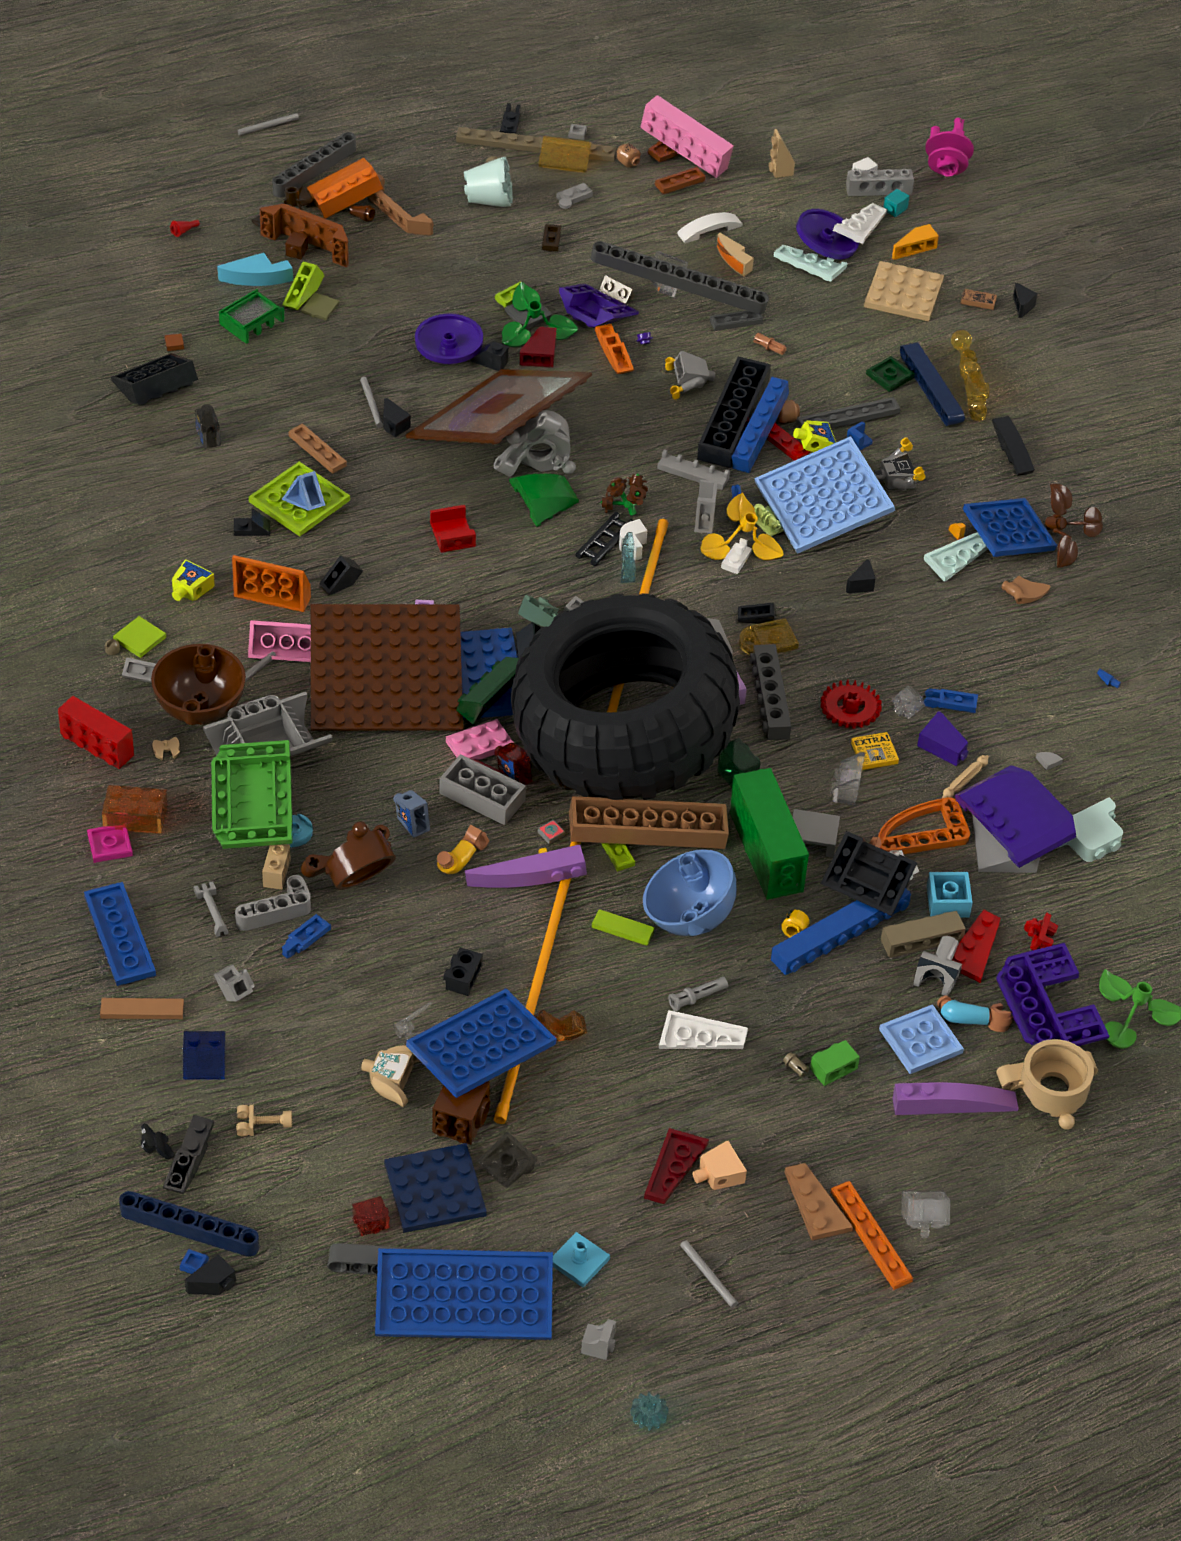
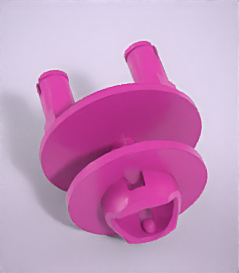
[925,118,974,177]

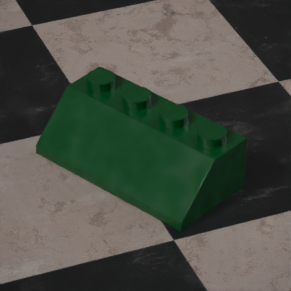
[456,657,519,724]

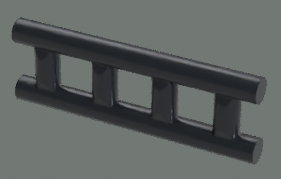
[575,512,634,566]

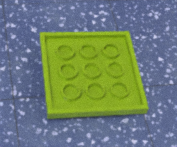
[249,461,350,537]

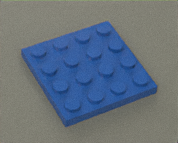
[963,498,1057,557]

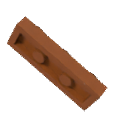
[655,167,705,194]

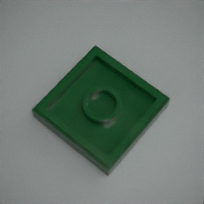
[866,356,915,392]

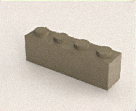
[881,911,966,958]

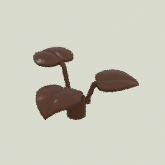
[1045,484,1103,568]

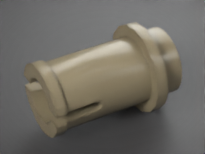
[783,1052,810,1078]

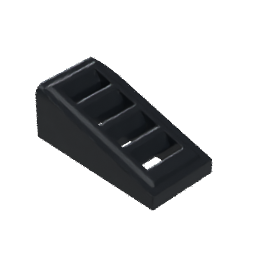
[738,602,776,625]

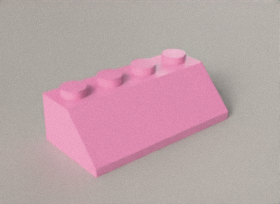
[248,620,311,662]

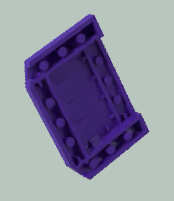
[955,765,1076,868]

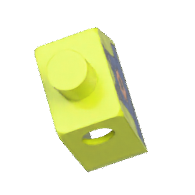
[793,420,836,452]
[172,560,215,601]

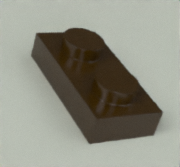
[542,224,561,252]

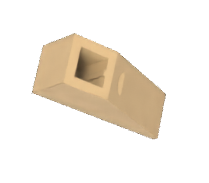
[769,129,795,178]

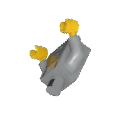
[665,351,715,399]
[873,437,925,490]

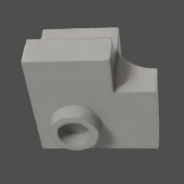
[213,965,255,1002]
[581,1319,616,1360]

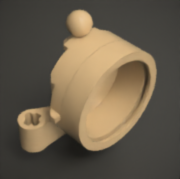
[996,1039,1098,1130]

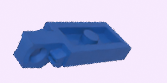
[282,914,331,959]

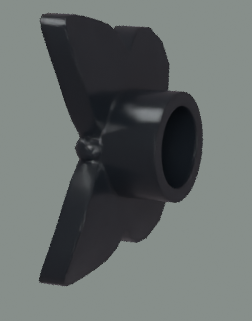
[141,1123,174,1159]

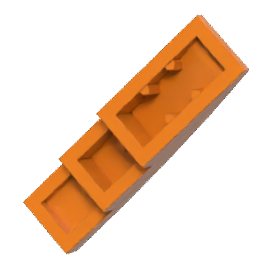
[595,323,634,374]

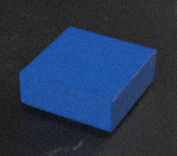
[179,1249,209,1274]

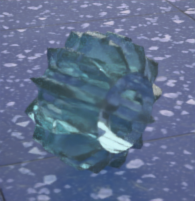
[630,1391,669,1431]

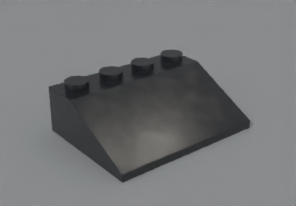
[110,353,198,405]

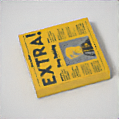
[851,732,899,770]

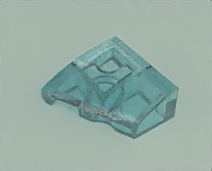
[621,532,636,583]

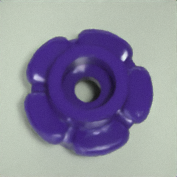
[636,332,653,345]

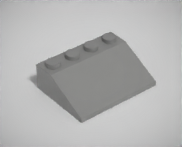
[972,814,1040,873]

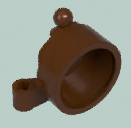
[301,821,396,890]

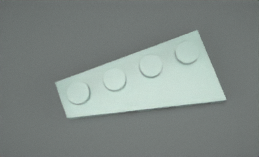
[774,245,848,282]
[924,532,988,582]

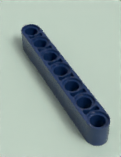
[900,342,965,426]
[119,1191,259,1257]

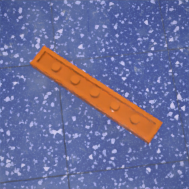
[831,1181,913,1290]

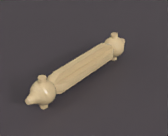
[942,755,989,798]

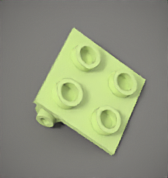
[754,504,783,537]

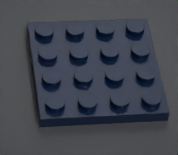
[384,1143,487,1233]

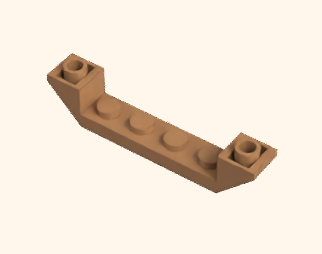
[368,171,434,235]

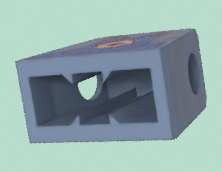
[393,790,430,838]

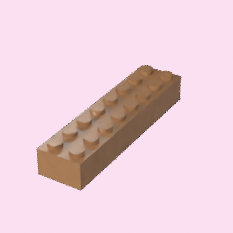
[569,796,729,849]

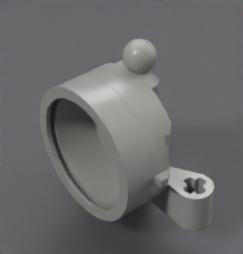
[494,410,576,477]

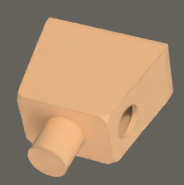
[693,1141,747,1190]

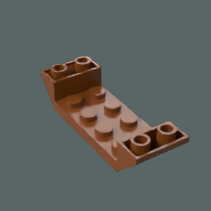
[260,204,349,267]

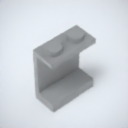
[694,480,718,534]
[793,809,840,858]

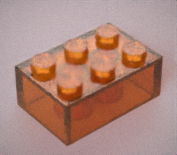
[102,785,167,834]

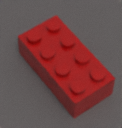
[58,696,134,769]

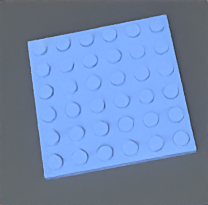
[754,436,895,554]

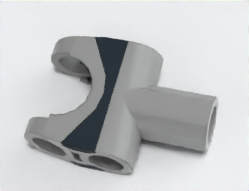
[914,936,962,996]

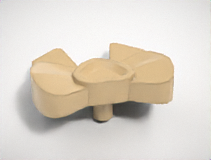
[152,737,180,760]

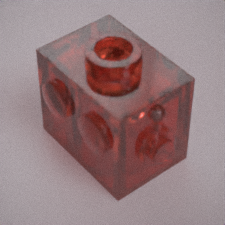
[352,1196,390,1236]

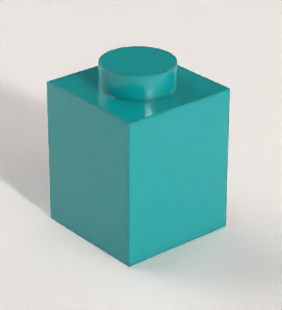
[883,189,909,217]

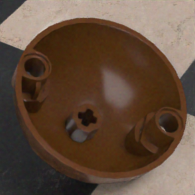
[151,644,246,725]

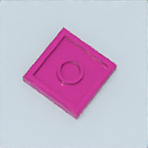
[87,823,133,863]

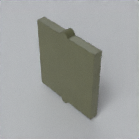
[301,292,339,321]

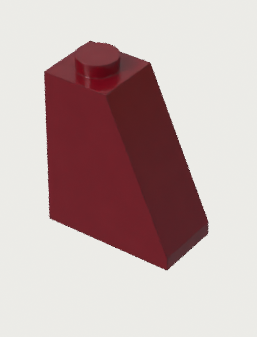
[519,327,557,368]

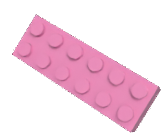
[640,95,734,178]

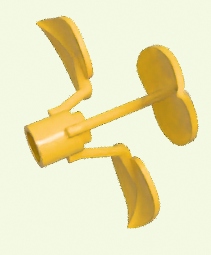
[700,493,784,560]

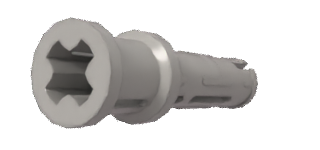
[668,976,728,1011]

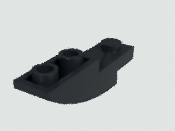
[163,1115,214,1194]

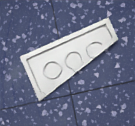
[659,1010,748,1049]

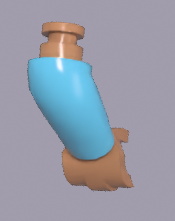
[937,995,1013,1032]

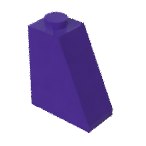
[917,711,968,766]

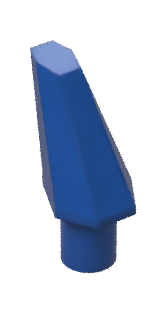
[1097,668,1121,688]

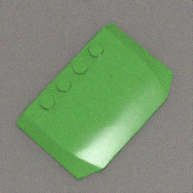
[211,740,293,849]

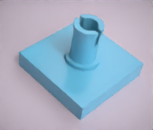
[553,1232,610,1287]

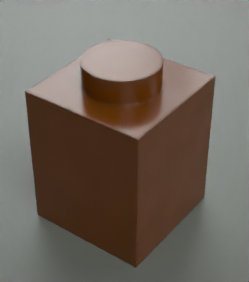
[285,231,308,259]

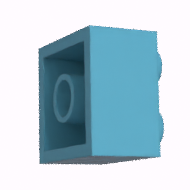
[926,872,973,918]

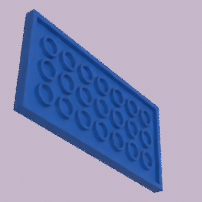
[375,1248,553,1340]

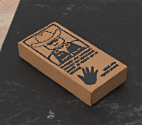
[961,289,997,310]

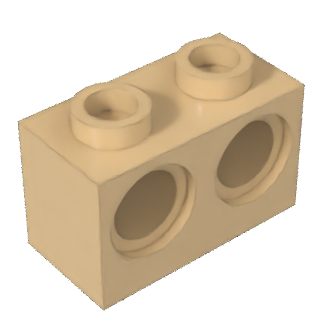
[262,844,291,890]

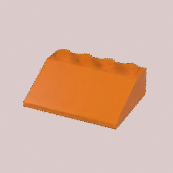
[306,158,383,219]
[232,555,311,612]

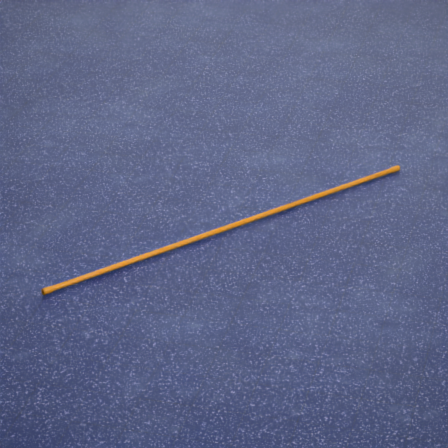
[494,519,669,1124]

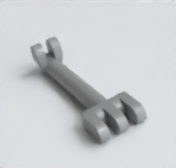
[193,881,228,937]

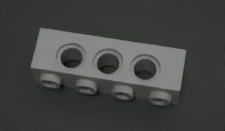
[846,169,914,196]

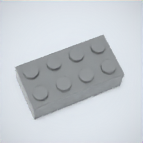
[439,754,526,825]

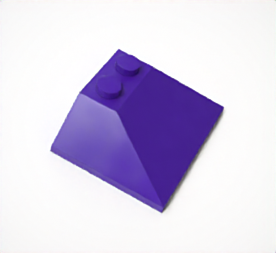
[559,283,639,328]

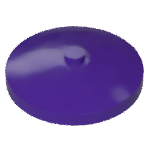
[796,209,859,259]
[415,314,483,364]

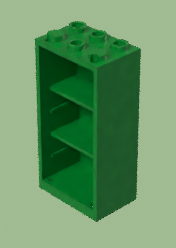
[730,768,809,900]

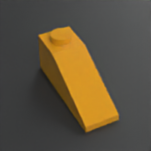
[892,224,939,260]

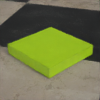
[113,616,166,658]

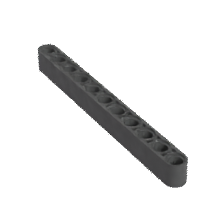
[590,241,769,314]

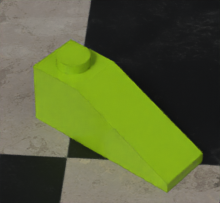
[282,262,325,310]

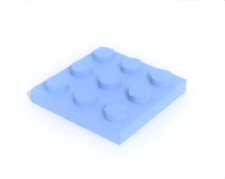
[879,1004,964,1074]

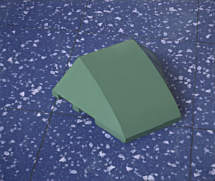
[518,595,560,627]

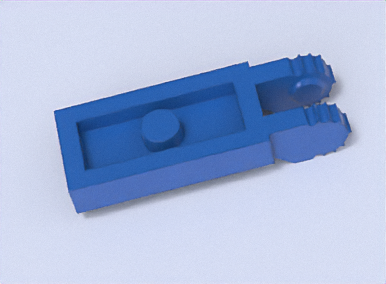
[924,688,978,713]

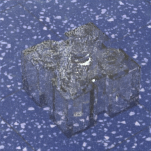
[901,1190,950,1238]

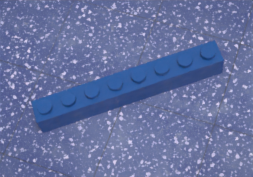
[771,888,911,976]

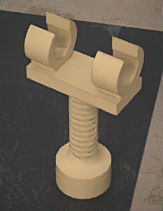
[237,1105,292,1137]

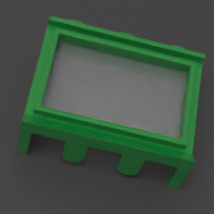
[219,289,285,344]

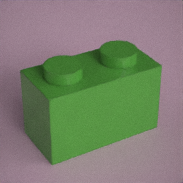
[810,1040,860,1086]

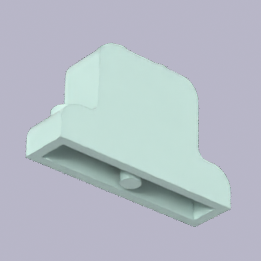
[1059,797,1123,862]

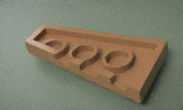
[785,1163,853,1241]

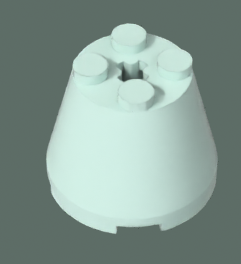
[464,157,513,207]

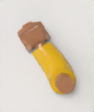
[437,825,490,874]

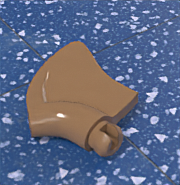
[1001,576,1050,604]

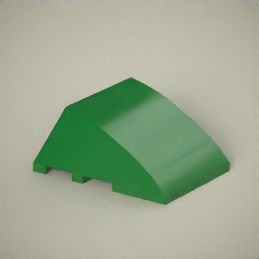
[509,473,579,527]

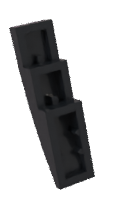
[992,416,1035,476]

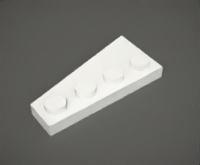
[833,203,887,244]

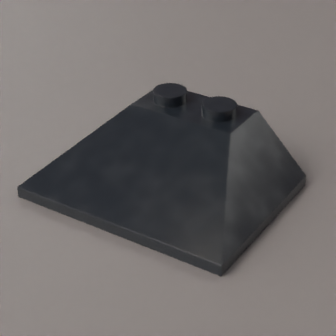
[820,831,918,916]

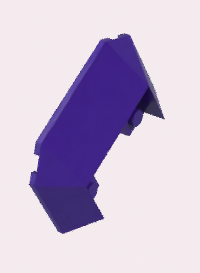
[996,943,1109,1046]

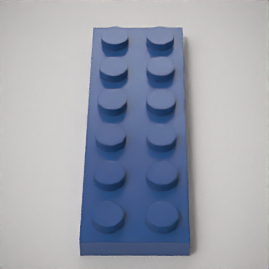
[84,882,156,986]

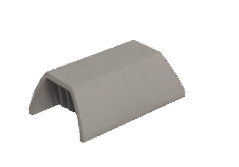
[203,691,332,757]

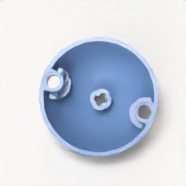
[643,849,737,936]

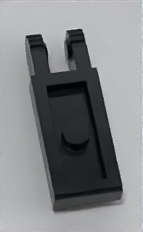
[500,103,521,134]

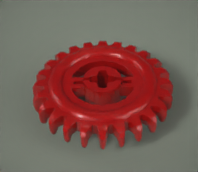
[820,679,882,729]

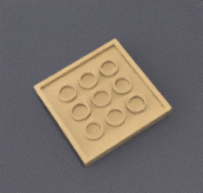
[864,261,944,321]

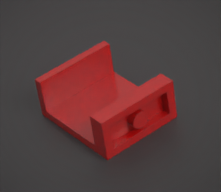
[430,505,476,553]

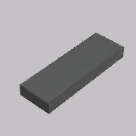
[710,310,763,331]

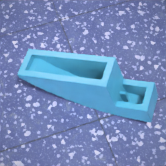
[217,253,293,286]

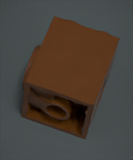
[432,1081,490,1145]

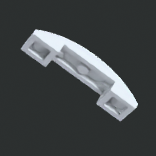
[677,212,743,243]

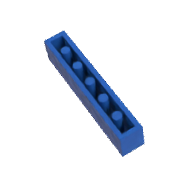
[732,377,789,473]

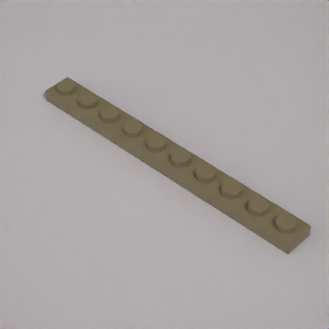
[456,127,617,162]

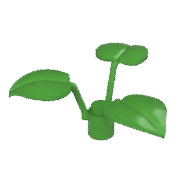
[1099,969,1181,1048]

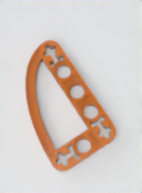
[878,797,970,854]

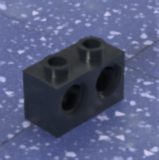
[443,947,483,996]

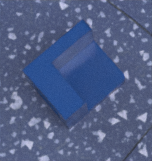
[847,421,873,450]

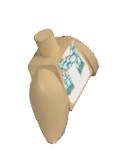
[361,1045,420,1108]

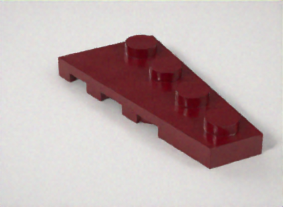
[644,1128,709,1204]

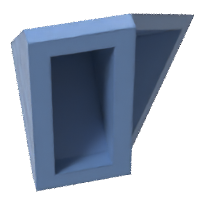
[282,471,325,511]

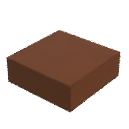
[164,333,184,351]

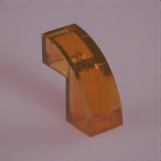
[533,1010,587,1041]

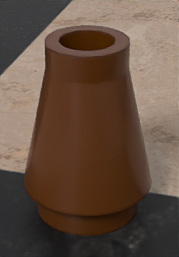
[350,205,375,222]

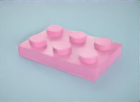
[446,719,514,760]

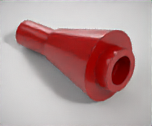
[170,220,200,237]

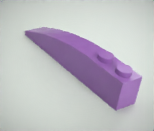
[465,845,587,888]
[893,1082,1018,1115]

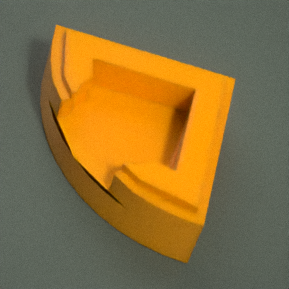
[948,522,966,540]

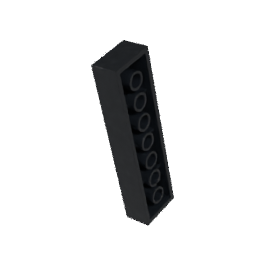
[697,356,771,468]

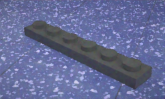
[798,397,900,428]

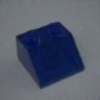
[183,1031,226,1080]

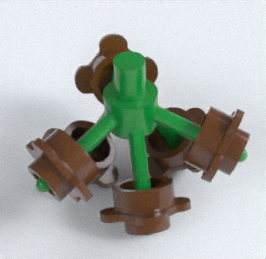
[600,473,648,516]

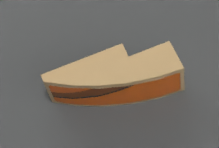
[717,233,754,277]

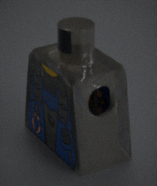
[195,404,221,449]

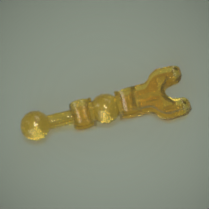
[951,330,990,420]

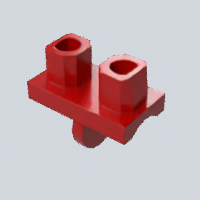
[1024,912,1058,950]

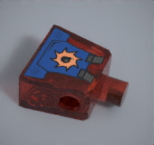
[494,743,532,785]

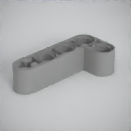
[235,875,311,931]

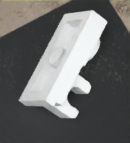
[721,538,752,574]

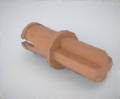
[754,332,787,355]

